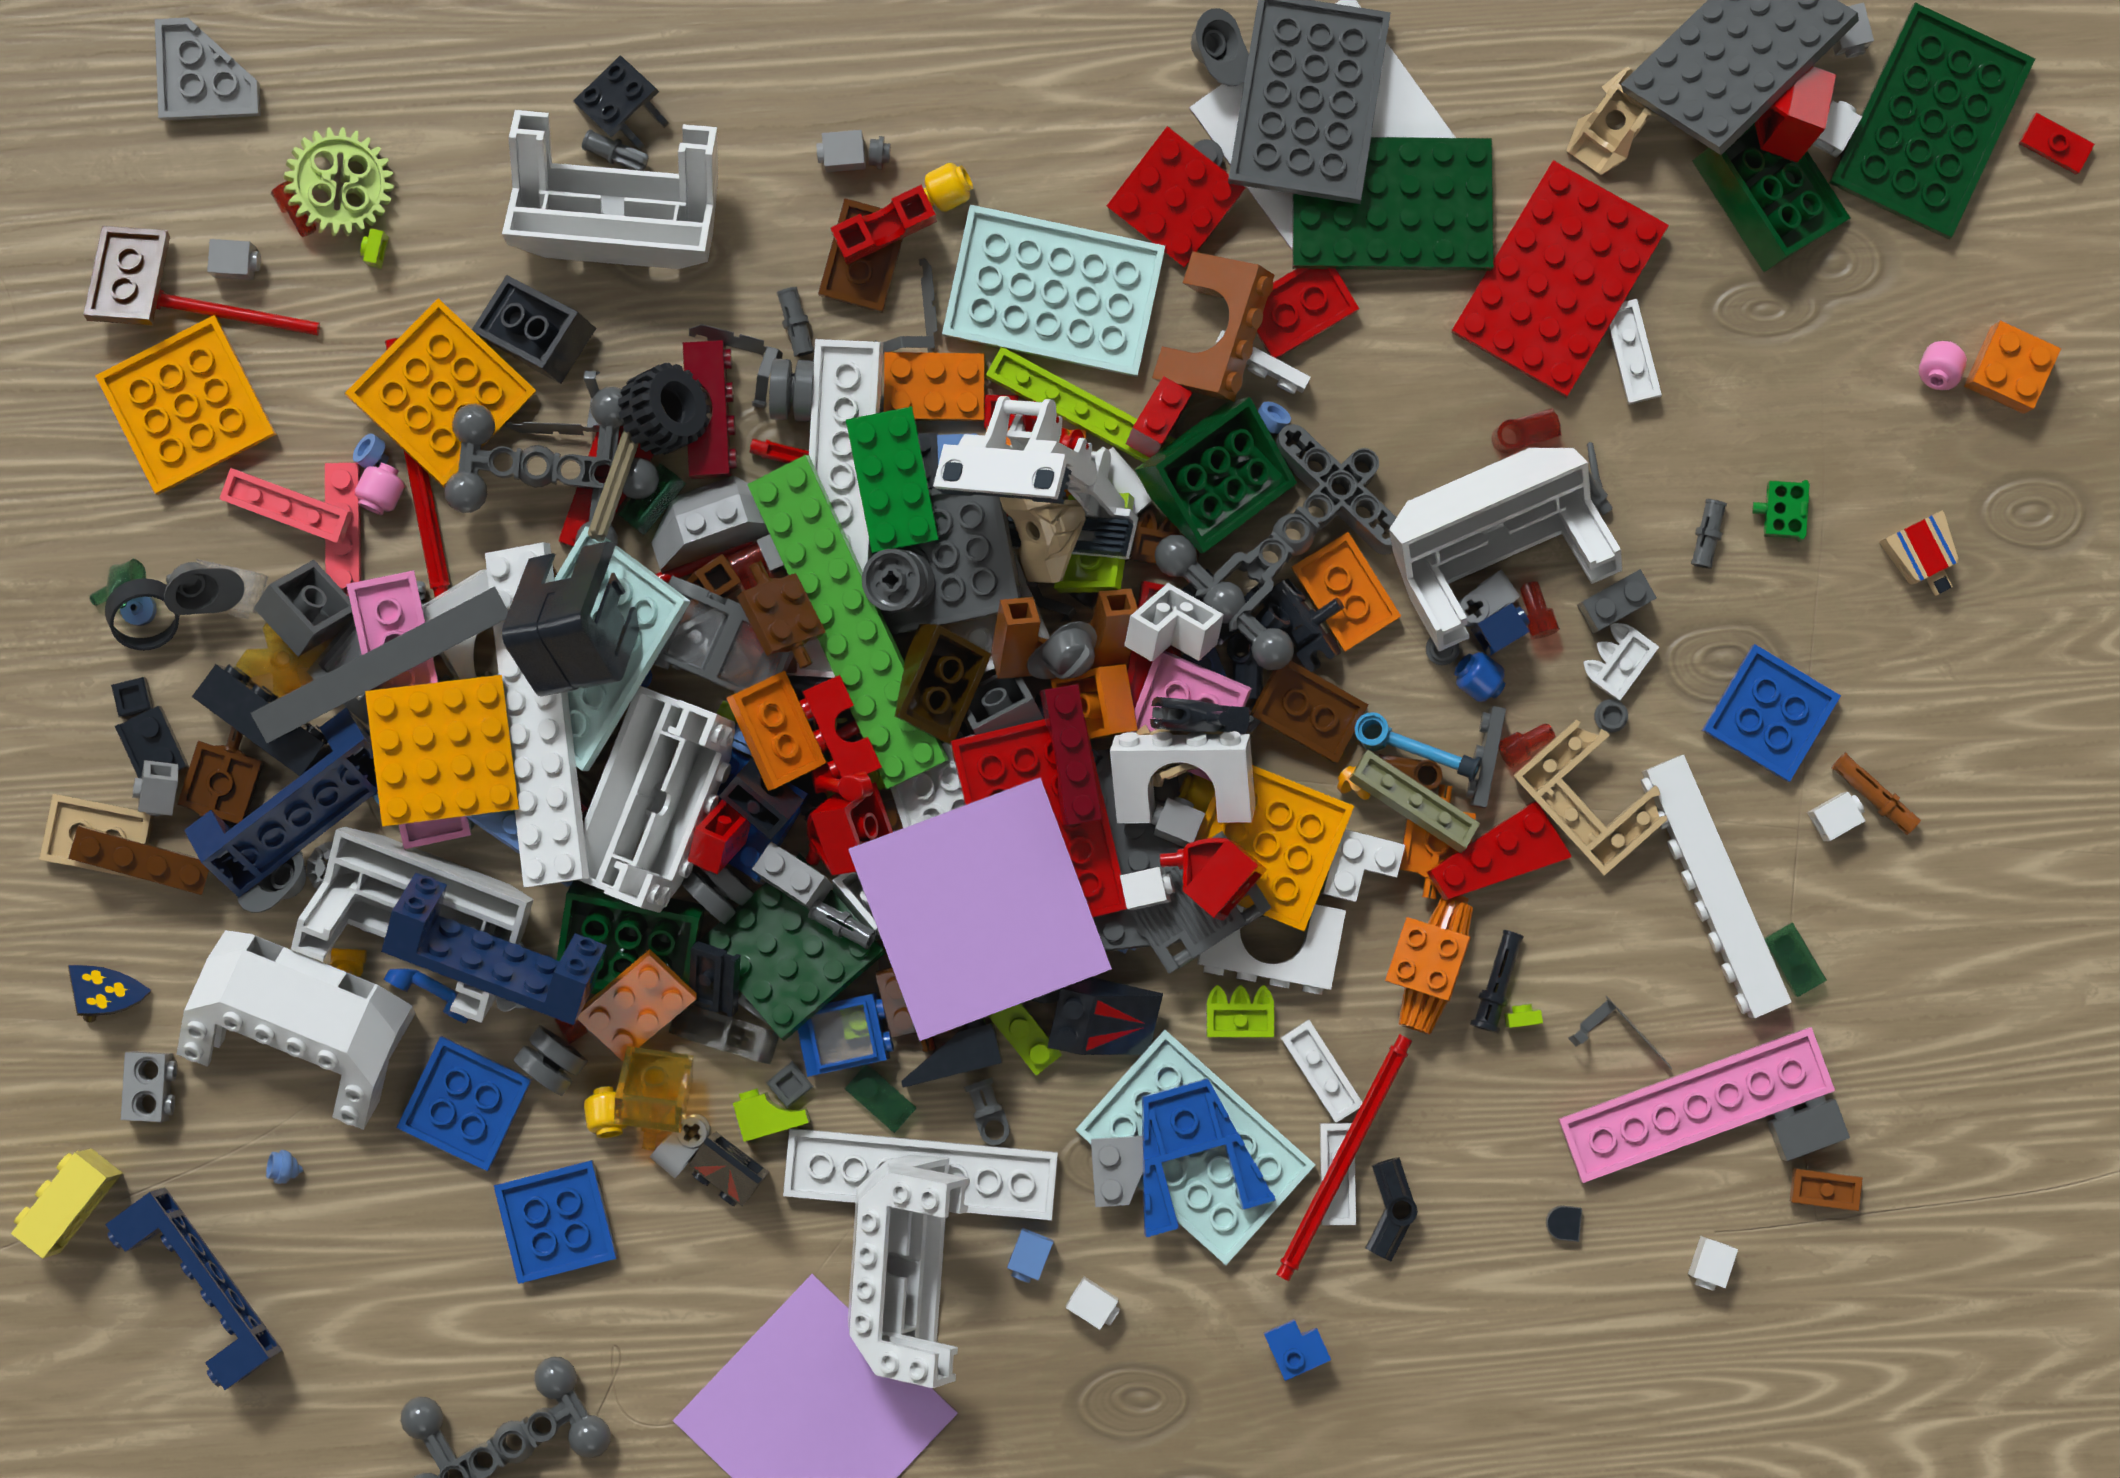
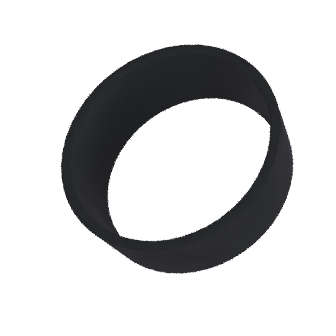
[105,578,180,651]

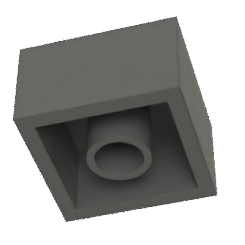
[254,560,353,657]
[965,674,1044,735]

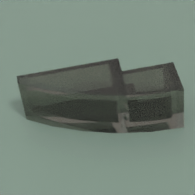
[668,1004,779,1064]

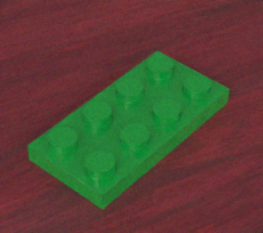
[846,406,939,553]

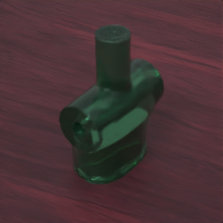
[90,559,146,609]

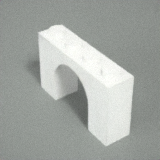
[1110,731,1256,823]
[1197,904,1346,995]

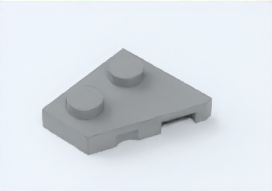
[1091,1136,1143,1207]

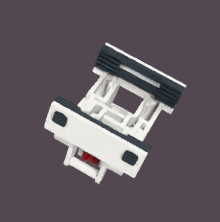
[933,396,1138,559]

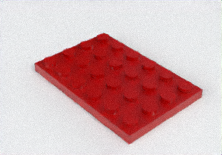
[1451,160,1669,398]
[950,713,1127,917]

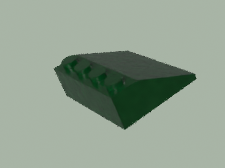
[1692,123,1851,272]
[1134,397,1297,553]
[556,880,705,1011]

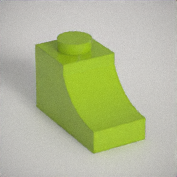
[733,1088,811,1142]

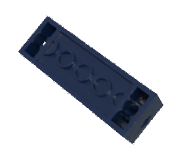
[184,707,378,898]
[381,873,607,1025]
[105,1187,282,1390]

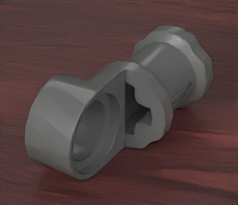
[964,1077,1010,1145]

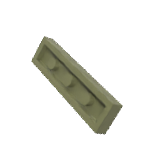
[1349,750,1480,853]

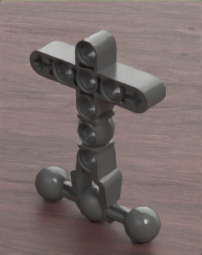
[1154,424,1397,670]

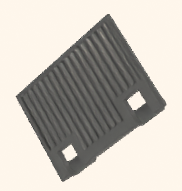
[1128,831,1272,974]

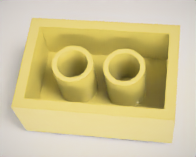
[11,1148,123,1259]

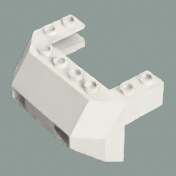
[502,110,718,269]
[1389,448,1622,651]
[579,686,735,913]
[291,827,534,1023]
[177,930,415,1130]
[848,1155,970,1388]

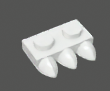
[1583,623,1659,701]

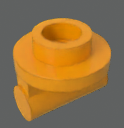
[1337,766,1371,800]
[330,948,367,977]

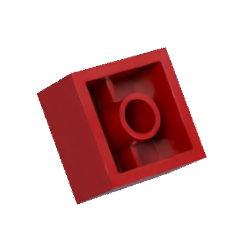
[1755,66,1836,162]
[806,782,893,875]
[1160,838,1268,921]

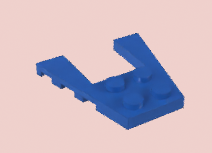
[1142,1078,1276,1237]

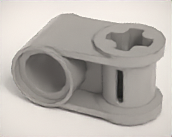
[1458,569,1520,627]
[650,1114,710,1178]

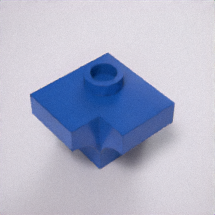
[1264,1319,1331,1381]

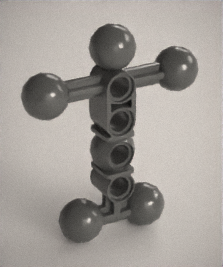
[444,386,659,546]
[400,1357,611,1478]

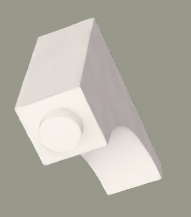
[422,569,489,680]

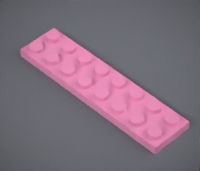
[346,570,471,849]
[1558,1027,1835,1183]

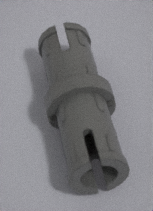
[777,287,815,357]
[1691,499,1727,569]
[808,899,877,950]

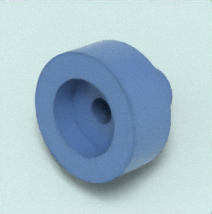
[1258,401,1291,434]
[353,433,389,469]
[120,597,157,626]

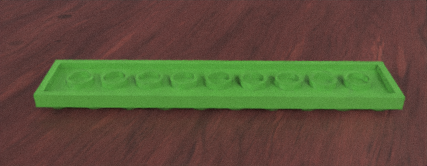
[747,455,949,789]

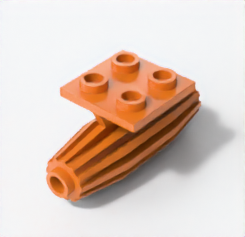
[1385,895,1473,1035]

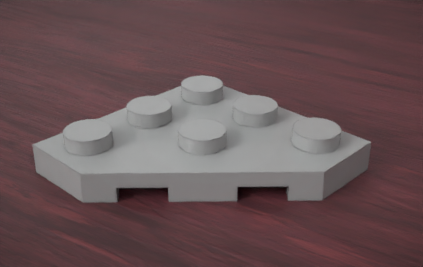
[155,18,261,121]

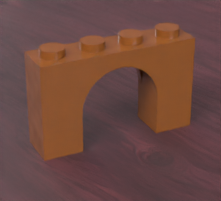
[1152,252,1275,402]
[991,589,1138,679]

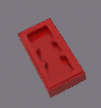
[2018,112,2095,175]

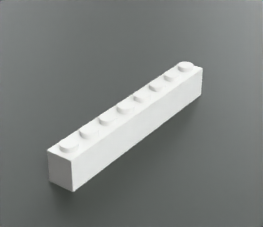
[1641,755,1791,1018]

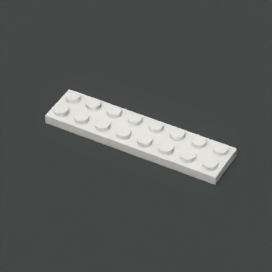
[783,1128,1058,1220]

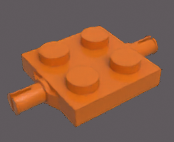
[1399,784,1476,899]

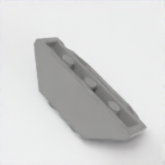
[651,476,770,573]

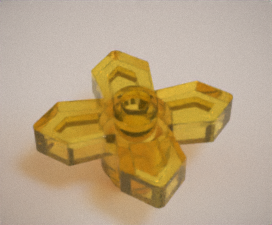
[236,622,327,697]

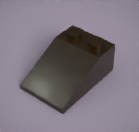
[894,624,992,745]

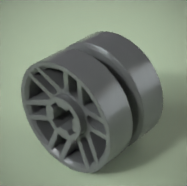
[769,358,814,422]
[862,549,934,611]
[682,866,754,924]
[513,1025,588,1096]

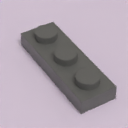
[1466,706,1506,808]

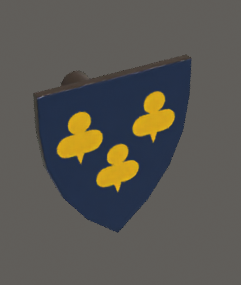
[68,965,151,1023]

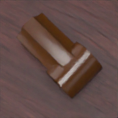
[1379,754,1442,791]

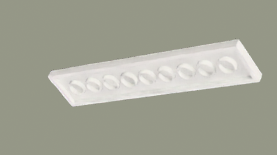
[797,339,884,678]
[485,542,589,887]

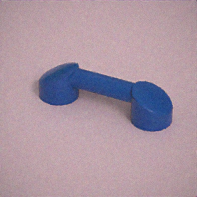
[384,968,469,1024]

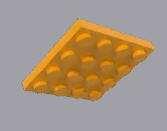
[345,298,536,487]
[95,315,277,495]
[365,675,519,827]
[1194,765,1354,932]

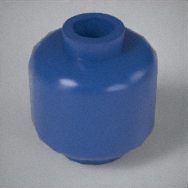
[1454,652,1506,702]

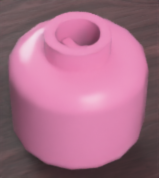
[1919,341,1967,391]
[355,463,405,515]

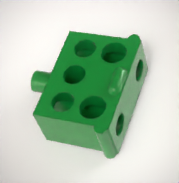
[1752,480,1810,542]

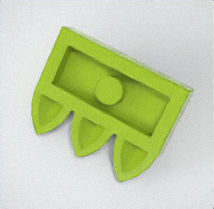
[1206,985,1274,1037]

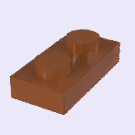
[1789,1168,1863,1211]

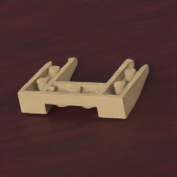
[1514,719,1667,876]

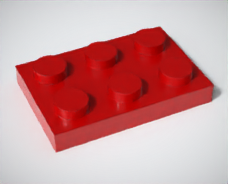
[1256,268,1360,359]

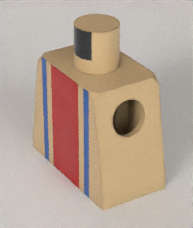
[1879,510,1959,596]

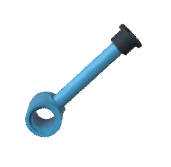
[1355,712,1482,783]

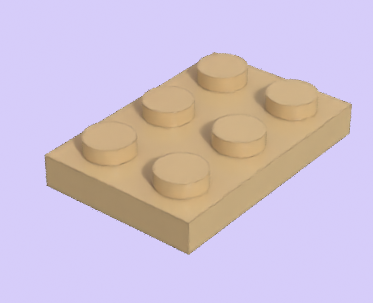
[39,794,154,879]

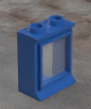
[798,993,894,1077]

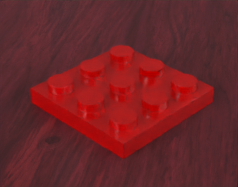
[1106,126,1246,267]

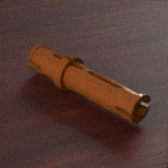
[1831,752,1921,835]

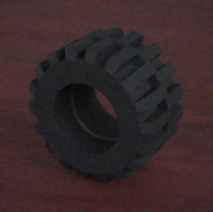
[618,363,710,455]

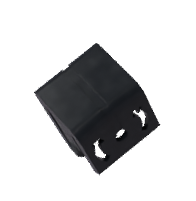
[502,542,639,697]

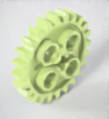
[283,127,394,236]

